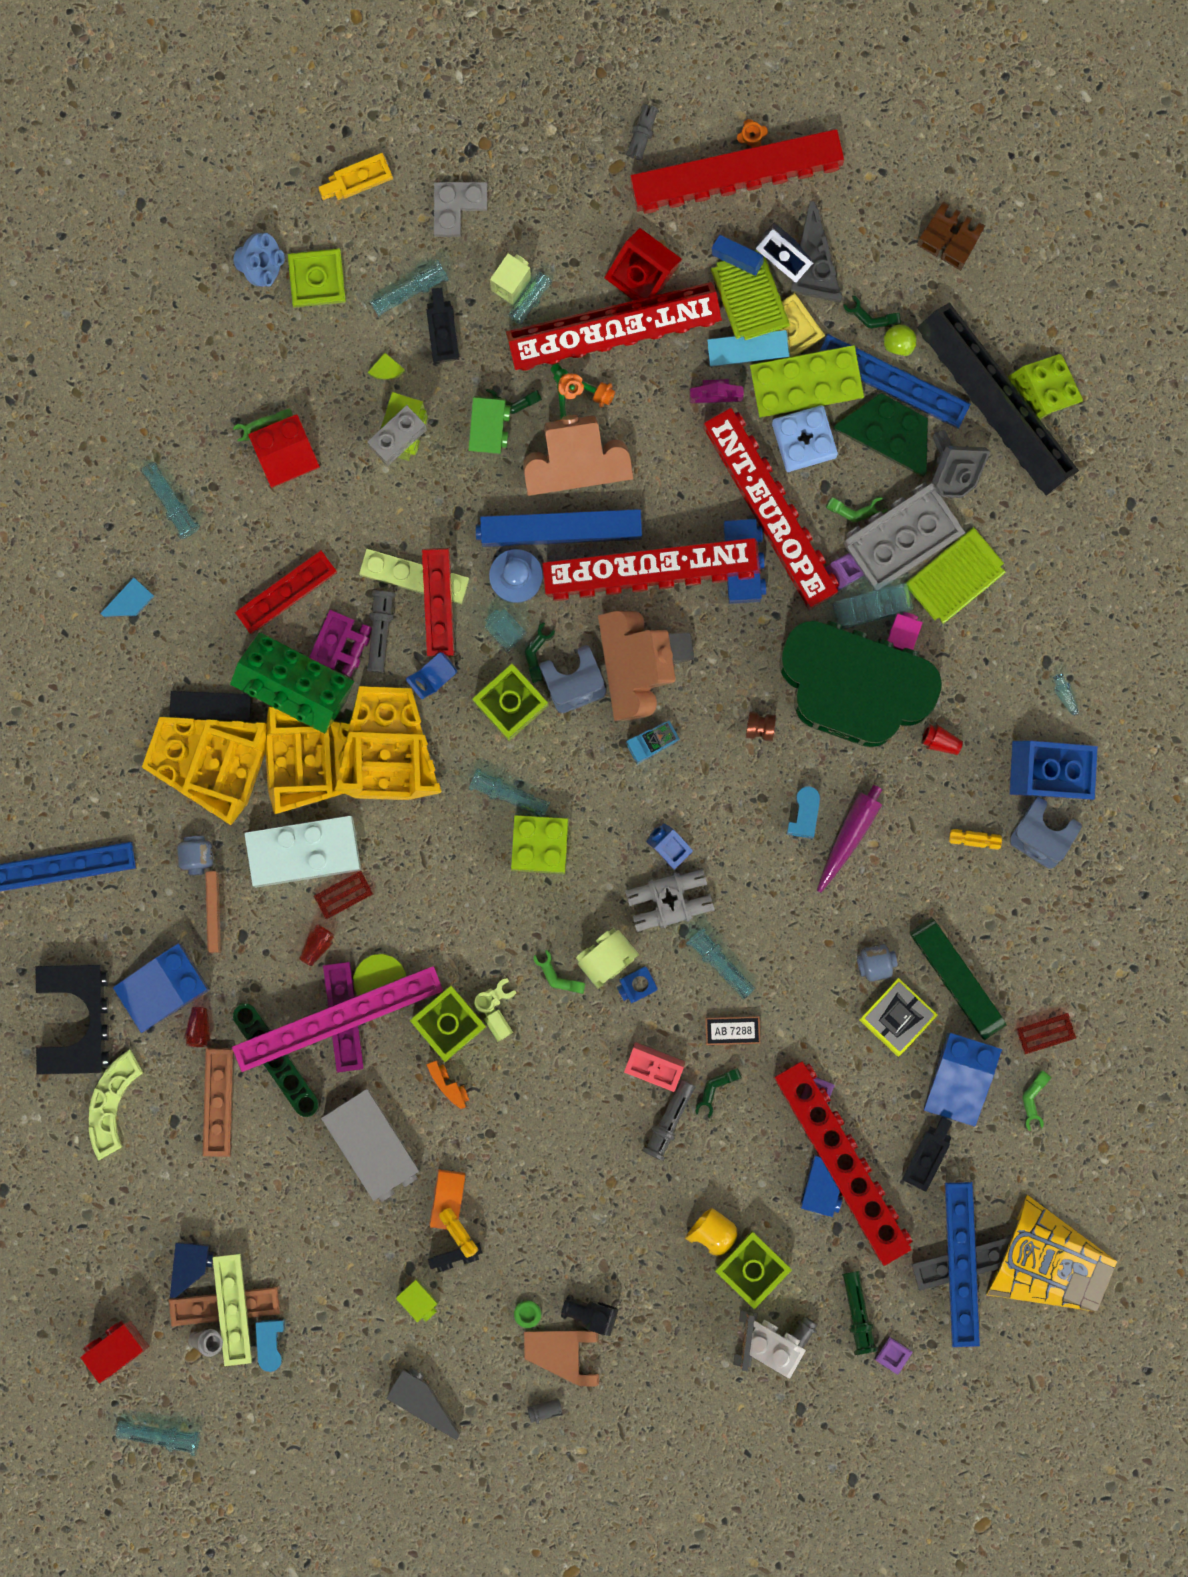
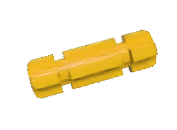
[949,829,1002,850]
[439,1208,478,1258]

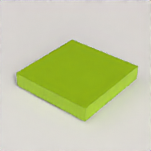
[287,248,346,308]

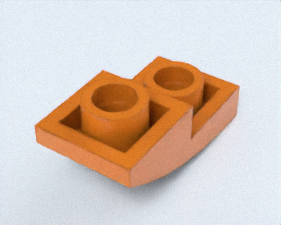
[426,1061,469,1109]
[429,1169,465,1229]

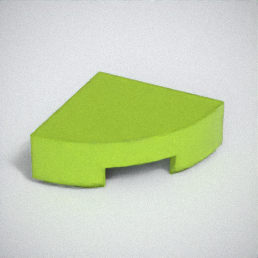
[368,353,405,380]

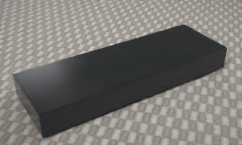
[169,691,252,722]

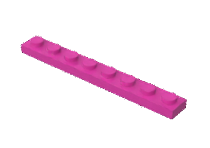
[232,966,443,1072]

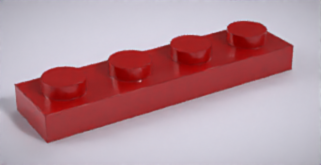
[422,548,455,656]
[235,550,337,635]

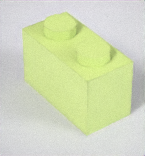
[490,253,531,305]

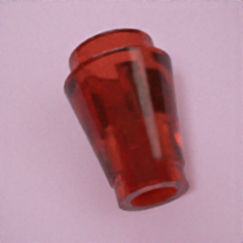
[299,925,335,966]
[184,1007,210,1048]

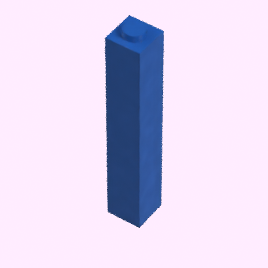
[476,509,642,547]

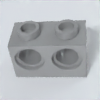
[367,405,427,467]

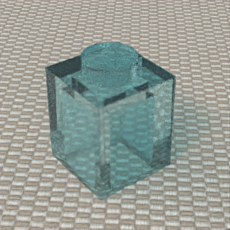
[484,608,526,653]

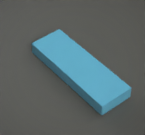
[707,330,790,367]

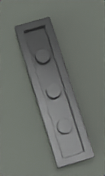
[911,1236,1012,1291]

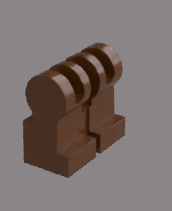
[917,202,985,271]

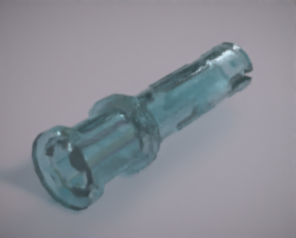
[370,260,449,317]
[141,462,200,539]
[468,768,550,817]
[686,927,756,1000]
[116,1421,200,1456]

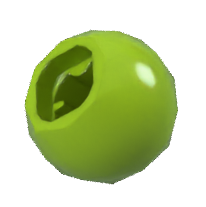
[884,324,917,356]

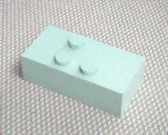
[245,816,361,888]

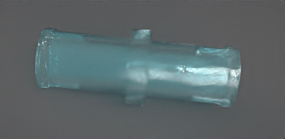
[508,272,552,325]

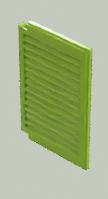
[711,250,790,341]
[904,527,1006,624]

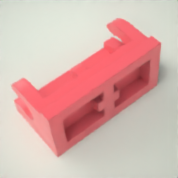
[624,1042,685,1092]

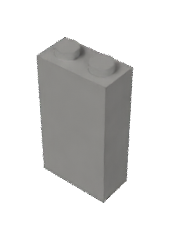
[321,1089,420,1202]

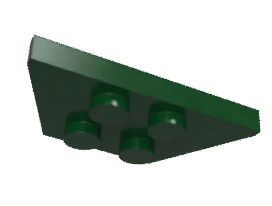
[834,393,928,478]

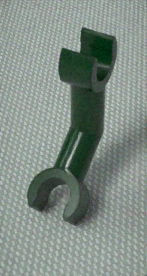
[843,296,901,329]
[486,389,542,414]
[525,622,555,683]
[695,1068,742,1118]

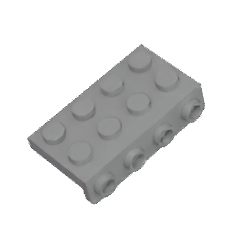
[844,482,965,592]

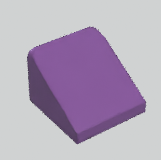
[825,553,864,590]

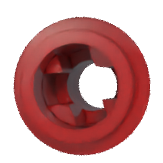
[921,724,963,756]

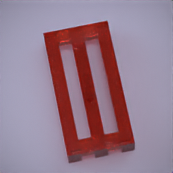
[314,871,374,920]
[1016,1013,1076,1055]

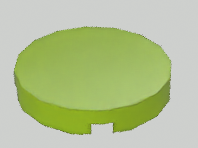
[353,954,407,996]

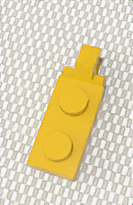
[318,153,393,200]

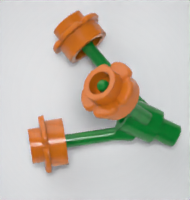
[550,364,615,421]

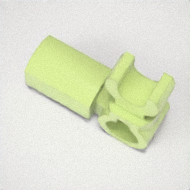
[474,978,516,1042]

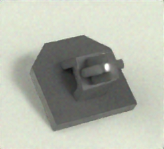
[932,430,991,498]

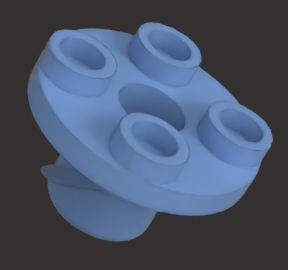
[234,233,285,287]
[489,549,543,603]

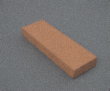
[205,871,221,953]

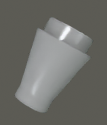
[188,1329,223,1357]

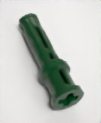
[842,1271,878,1355]

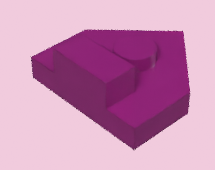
[689,379,744,404]

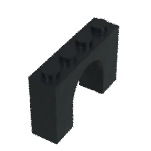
[35,965,110,1075]

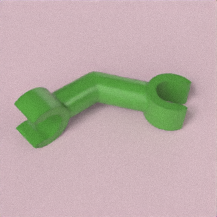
[233,409,293,441]
[826,497,888,522]
[534,950,585,994]
[1022,1070,1052,1131]

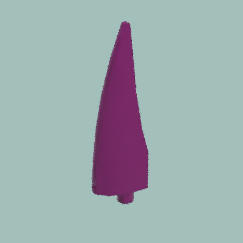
[817,784,883,893]

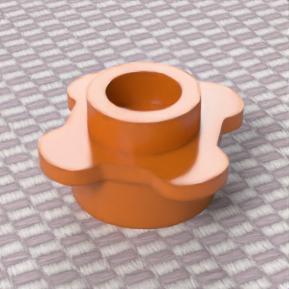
[737,119,768,148]

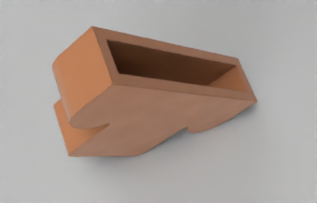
[523,415,633,496]
[598,611,675,721]

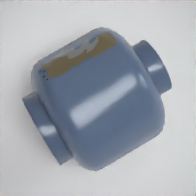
[177,836,213,875]
[857,944,898,982]

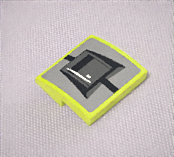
[859,978,937,1057]

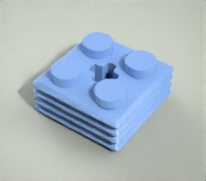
[772,405,838,472]

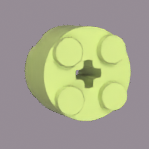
[576,928,639,989]

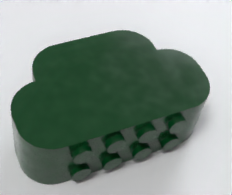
[779,621,942,747]

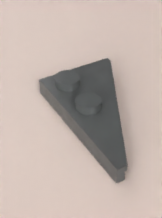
[791,201,842,303]

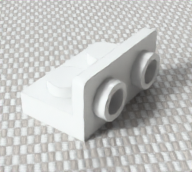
[750,1320,806,1379]

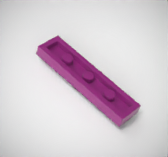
[323,962,364,1073]

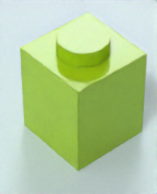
[396,1279,439,1323]

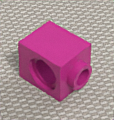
[887,612,923,651]

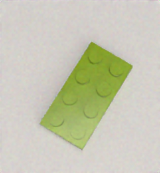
[750,345,864,418]

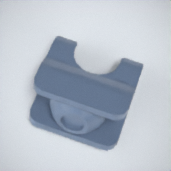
[540,645,606,713]
[1010,797,1082,869]

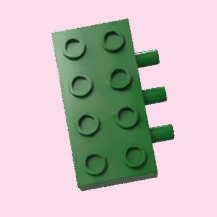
[230,632,354,734]

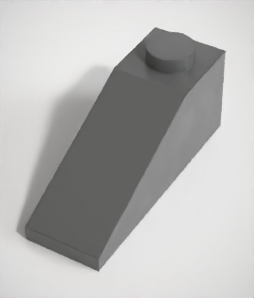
[386,1367,460,1440]

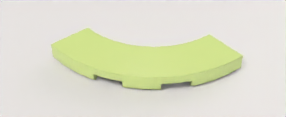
[88,1050,144,1160]

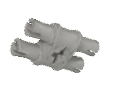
[625,868,715,932]

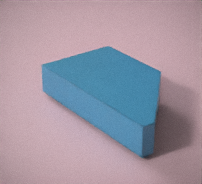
[100,578,154,617]

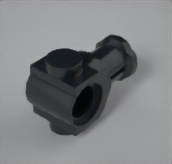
[561,1295,619,1336]

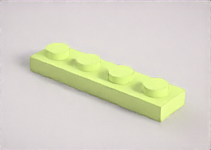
[359,549,469,605]
[213,1254,252,1366]

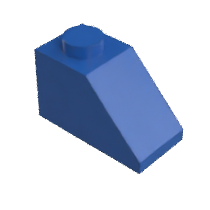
[800,1156,843,1217]

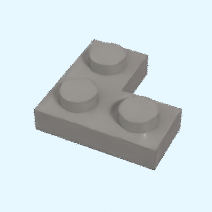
[434,182,487,237]

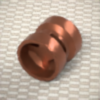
[746,712,776,742]

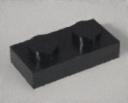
[428,1242,483,1272]

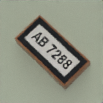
[705,1017,760,1045]

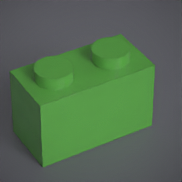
[469,396,511,454]

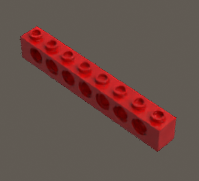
[773,1061,913,1266]

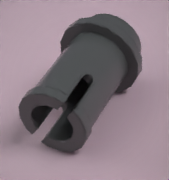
[793,1316,818,1348]
[527,1398,563,1424]

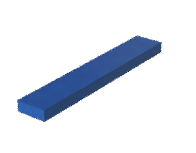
[819,334,971,429]
[0,842,137,892]
[945,1182,980,1347]

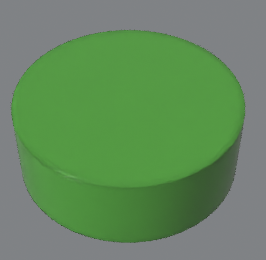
[514,1300,541,1328]

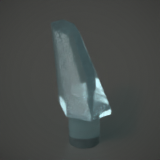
[1053,673,1079,716]

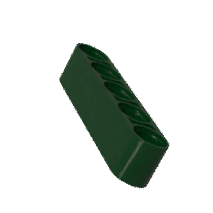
[909,917,1007,1041]
[233,1004,320,1117]

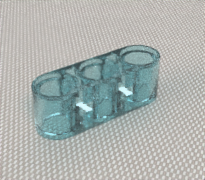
[833,583,914,629]

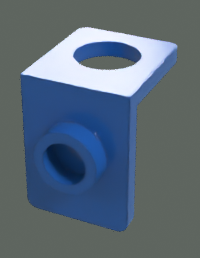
[406,652,458,699]
[617,967,658,1004]

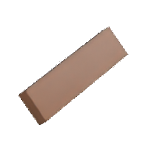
[203,1048,234,1157]
[169,1287,280,1326]

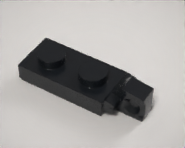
[426,287,460,363]
[901,1117,952,1192]

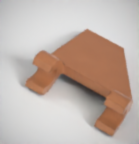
[524,1330,599,1386]

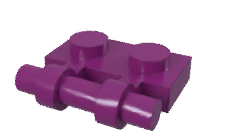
[309,610,372,677]

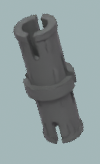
[626,104,659,160]

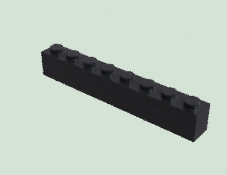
[917,302,1079,496]

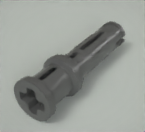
[367,590,396,673]
[642,1079,696,1162]

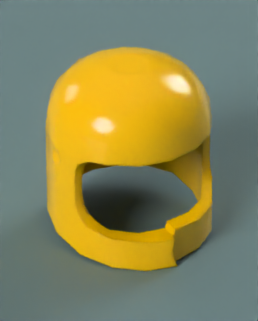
[685,1207,738,1256]

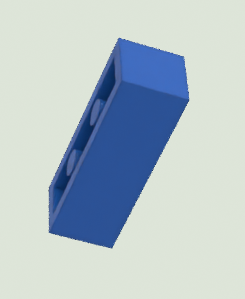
[712,235,764,276]

